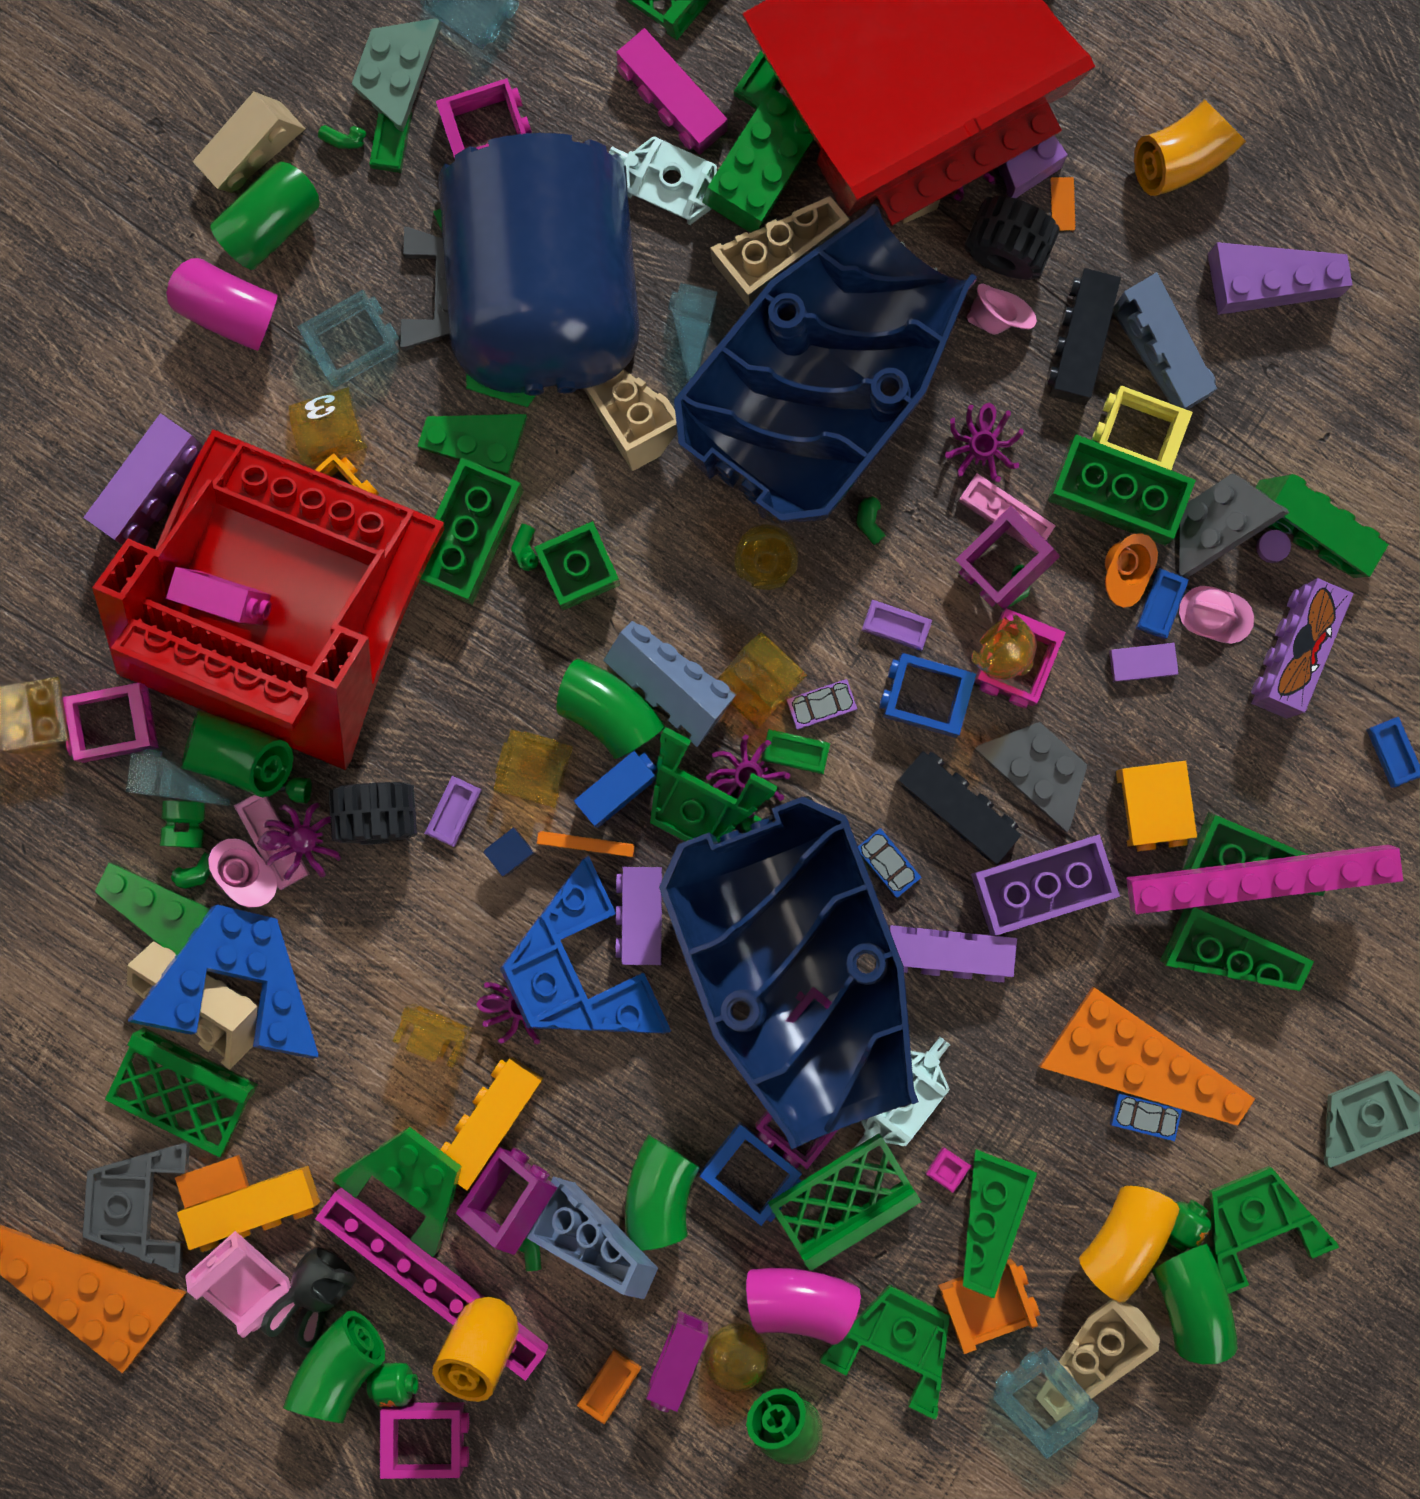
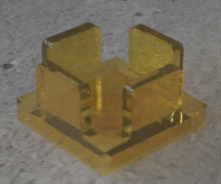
[493,729,573,808]
[392,1003,473,1068]

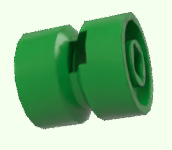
[160,801,206,848]

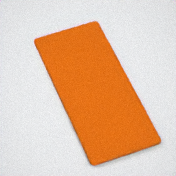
[1051,177,1075,231]

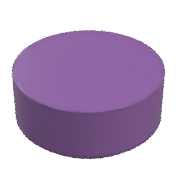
[1256,530,1291,563]

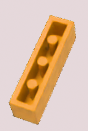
[440,1057,544,1191]
[177,1165,320,1252]

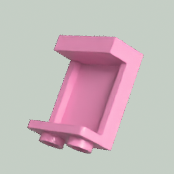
[185,1231,291,1338]

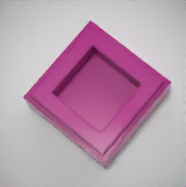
[925,1147,971,1193]

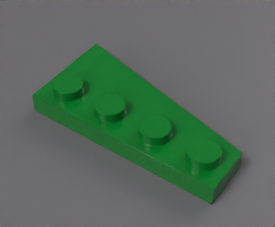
[95,863,211,955]
[962,1149,1037,1298]

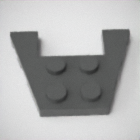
[400,227,450,350]
[83,1142,190,1273]

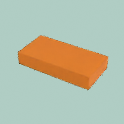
[175,1155,249,1208]
[577,1348,641,1424]

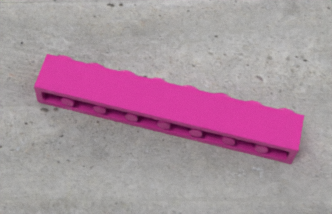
[1126,844,1403,914]
[315,1188,549,1381]

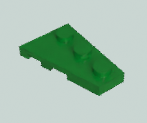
[417,414,528,476]

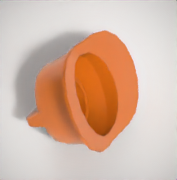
[1105,533,1158,608]

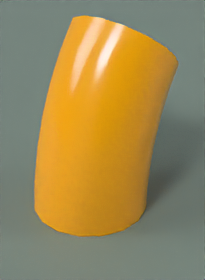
[1134,99,1246,196]
[1079,1186,1180,1303]
[432,1297,519,1402]

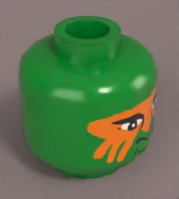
[1168,1200,1211,1251]
[367,1363,418,1407]

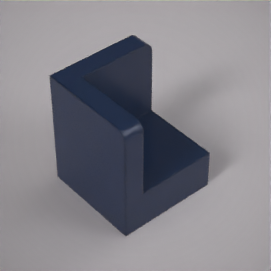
[484,827,536,877]

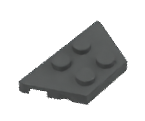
[1179,473,1289,578]
[974,722,1087,832]

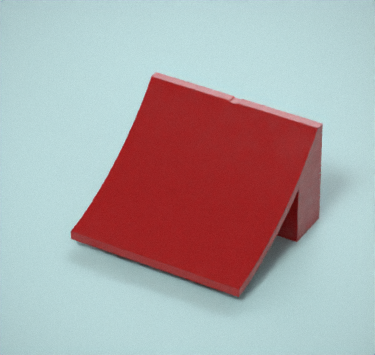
[742,0,1095,226]
[92,429,444,770]

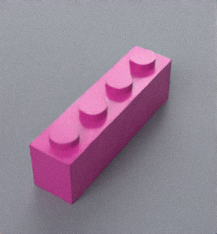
[616,28,728,155]

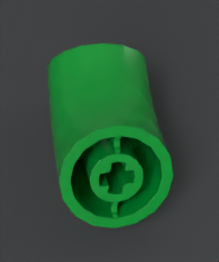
[210,161,320,270]
[556,658,665,759]
[181,710,293,798]
[625,1134,700,1251]
[1152,1244,1238,1365]
[283,1311,385,1423]
[746,1388,823,1465]

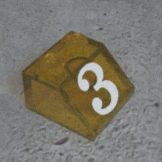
[288,387,368,466]

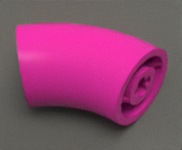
[166,258,278,351]
[746,1268,861,1345]

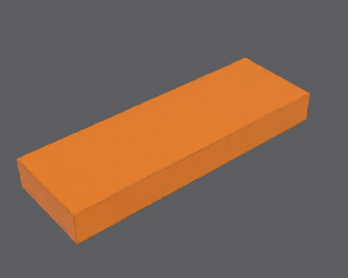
[537,831,635,858]

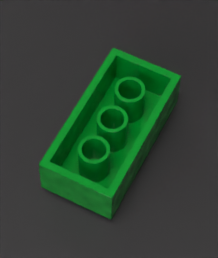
[702,87,815,233]
[1047,434,1196,546]
[419,457,524,605]

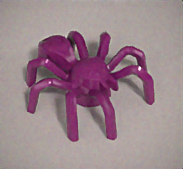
[945,402,1024,483]
[706,734,790,818]
[257,802,341,880]
[476,982,540,1044]

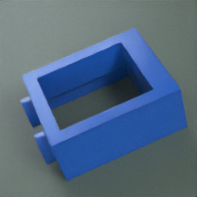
[879,653,976,738]
[574,751,657,828]
[700,1121,802,1226]

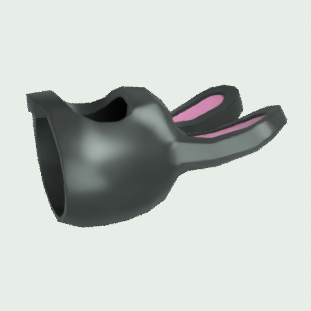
[261,1247,357,1348]

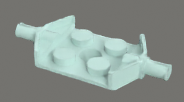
[609,137,717,225]
[853,1036,950,1149]

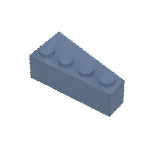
[603,621,737,747]

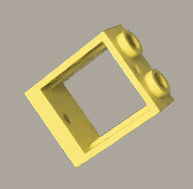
[1092,386,1193,470]

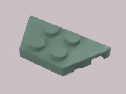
[351,19,441,131]
[1324,1071,1420,1168]

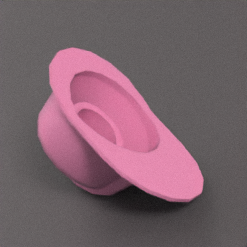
[967,284,1037,335]
[1179,586,1254,644]
[208,839,277,908]

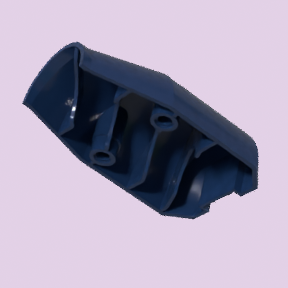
[674,204,977,524]
[659,797,919,1149]

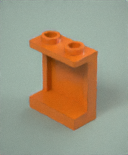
[938,1258,1040,1354]

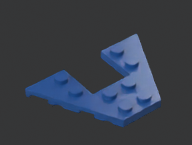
[500,856,671,1034]
[128,905,318,1059]

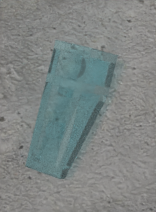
[668,283,717,383]
[126,749,230,806]

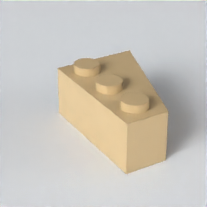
[193,91,305,193]

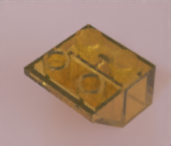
[717,632,808,729]
[0,677,69,754]

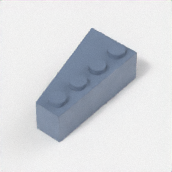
[1113,272,1217,410]
[526,1176,658,1299]

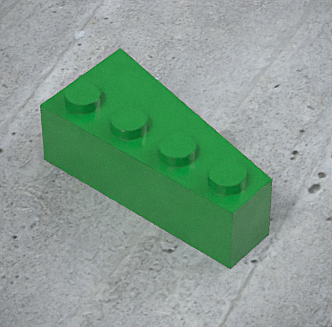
[1255,474,1389,578]
[1183,812,1325,896]
[1160,907,1314,991]

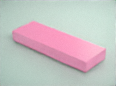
[958,473,1056,553]
[234,795,309,890]

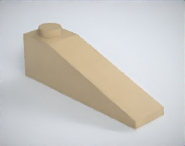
[584,369,677,471]
[1036,1299,1161,1423]

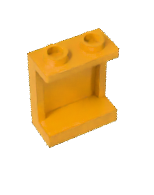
[1116,761,1197,852]

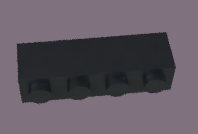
[1046,268,1121,405]
[896,751,1022,865]

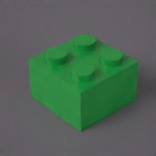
[534,521,620,611]

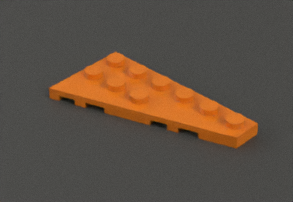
[1038,987,1255,1126]
[0,1225,187,1373]

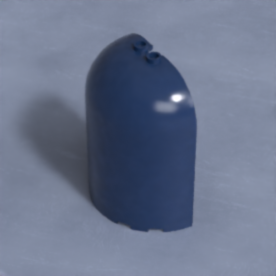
[438,133,640,396]

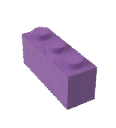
[616,867,662,965]

